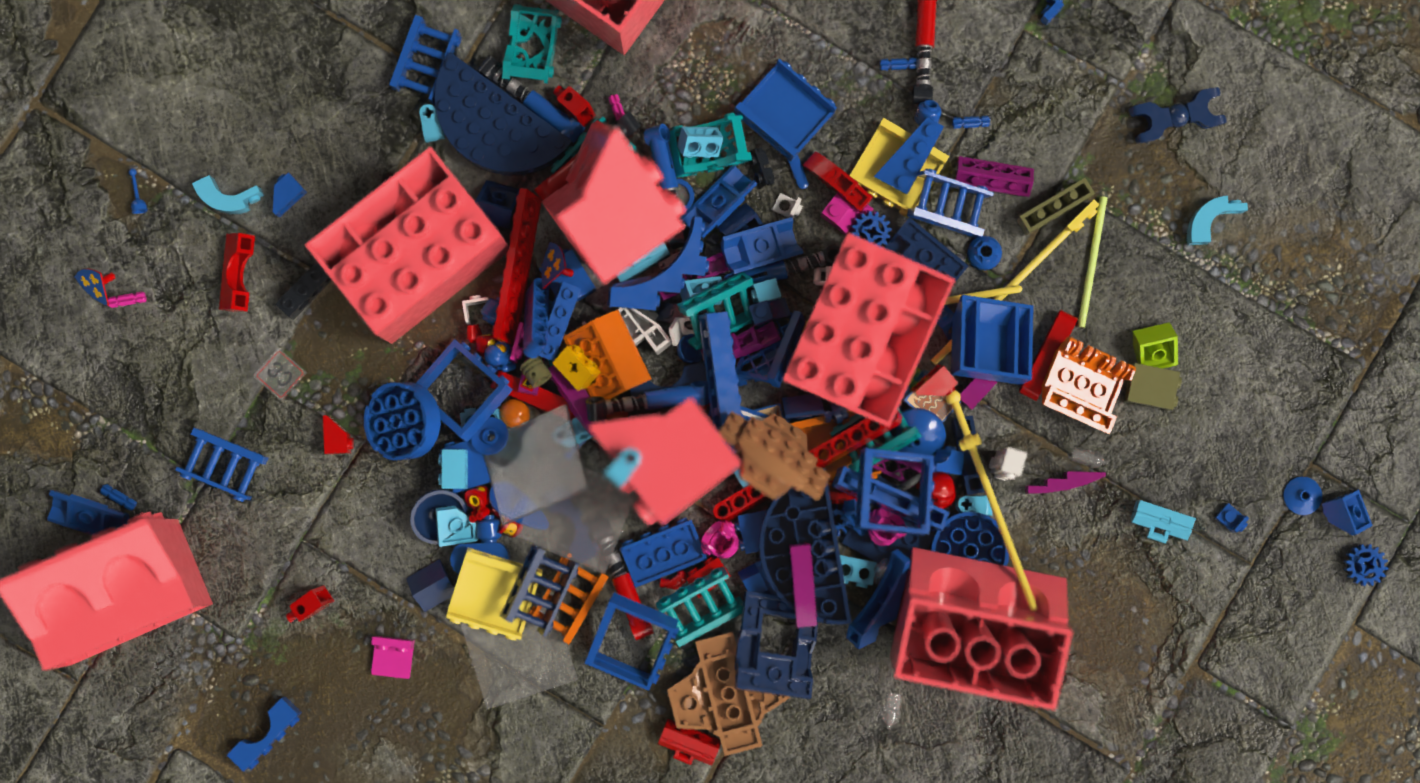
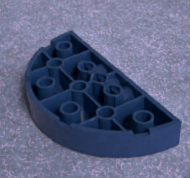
[435,52,574,176]
[759,468,851,624]

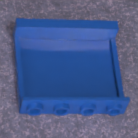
[733,59,837,162]

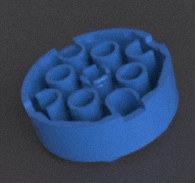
[364,382,441,460]
[930,512,1009,566]

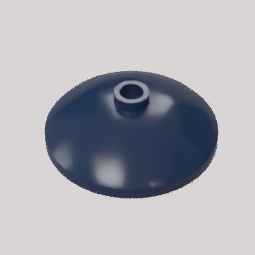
[410,489,468,544]

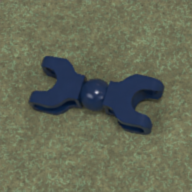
[1128,87,1227,144]

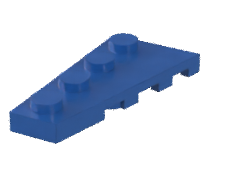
[874,117,944,194]

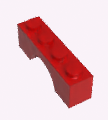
[219,233,255,312]

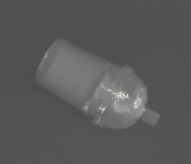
[1071,447,1108,469]
[881,692,902,730]

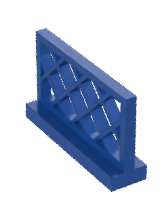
[736,311,806,388]

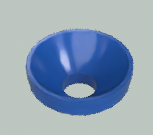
[967,236,1002,271]

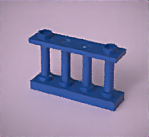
[389,15,462,104]
[907,169,994,238]
[175,428,268,502]

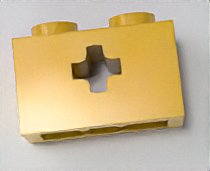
[553,345,601,391]

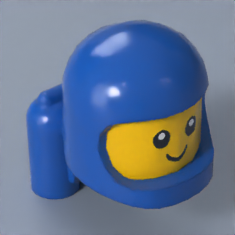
[484,341,516,372]

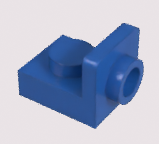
[1040,0,1064,26]
[1215,503,1249,533]

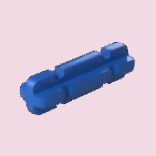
[880,58,917,70]
[952,116,990,129]
[100,484,137,510]

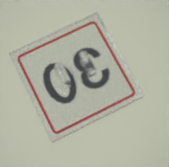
[253,347,307,401]

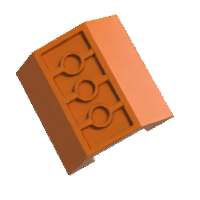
[559,310,652,400]

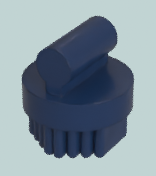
[823,402,849,425]

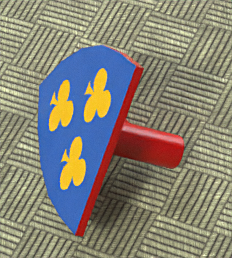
[542,242,574,289]
[75,268,115,306]

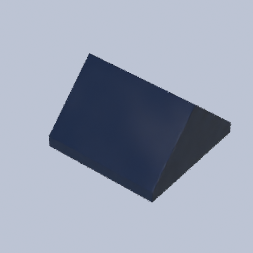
[782,394,824,422]
[406,559,455,612]

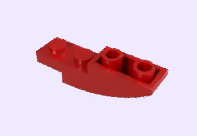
[803,151,873,213]

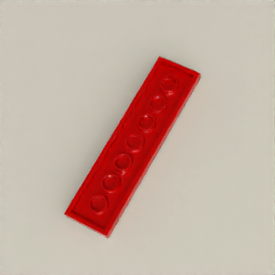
[493,188,542,347]

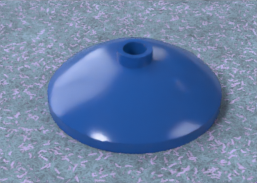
[890,408,946,456]

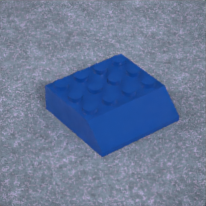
[951,295,1033,385]

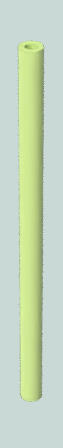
[1077,196,1107,328]

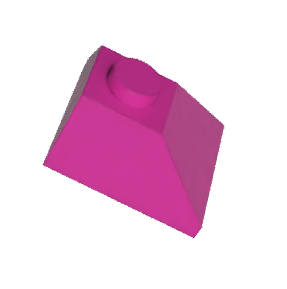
[820,193,874,236]

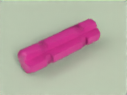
[609,94,625,121]
[108,292,146,308]

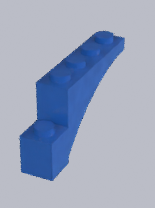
[846,549,911,649]

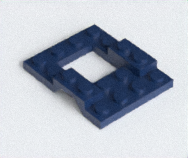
[884,217,969,284]
[734,591,818,700]

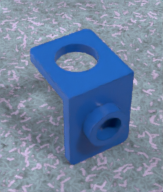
[936,305,954,340]

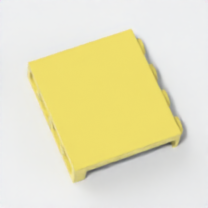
[849,118,949,218]
[446,547,542,640]

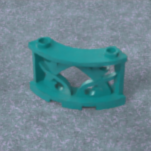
[502,4,562,84]
[669,113,752,178]

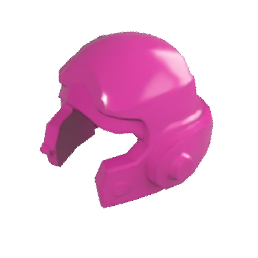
[868,508,906,546]
[701,520,739,559]

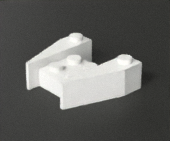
[582,307,672,355]

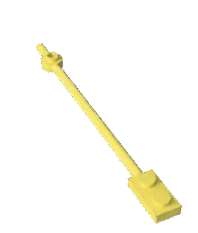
[930,200,1099,366]

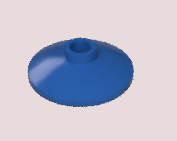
[471,417,509,455]
[1283,477,1322,515]

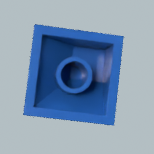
[1322,490,1373,536]

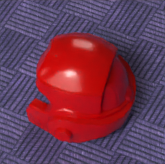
[915,472,956,509]

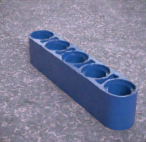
[523,278,549,359]

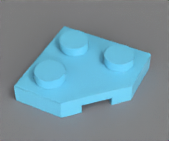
[435,506,477,547]

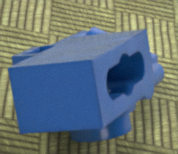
[844,498,867,536]

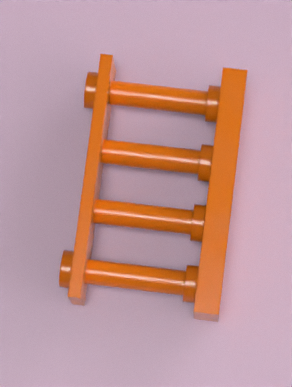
[529,553,608,644]

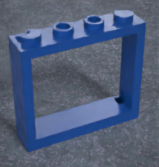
[416,339,513,442]
[855,448,936,536]
[585,593,679,691]

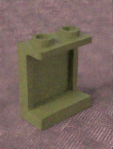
[1124,363,1182,411]

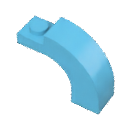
[192,175,264,214]
[1187,196,1248,245]

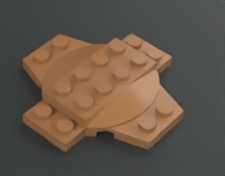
[718,411,830,501]
[667,632,790,756]

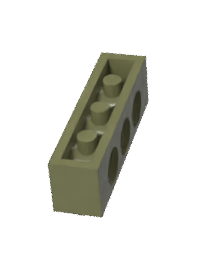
[1016,178,1095,236]

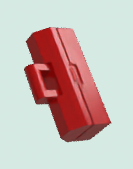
[658,719,721,766]

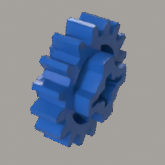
[850,210,892,248]
[1344,544,1388,586]

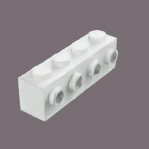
[989,448,1027,481]

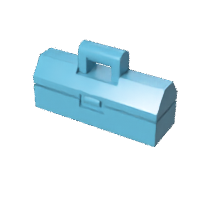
[616,242,670,282]
[1131,500,1196,544]

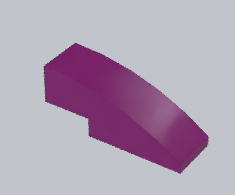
[960,378,997,411]

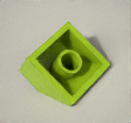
[1133,322,1178,369]

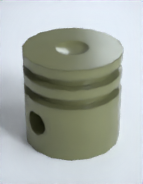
[520,356,552,388]

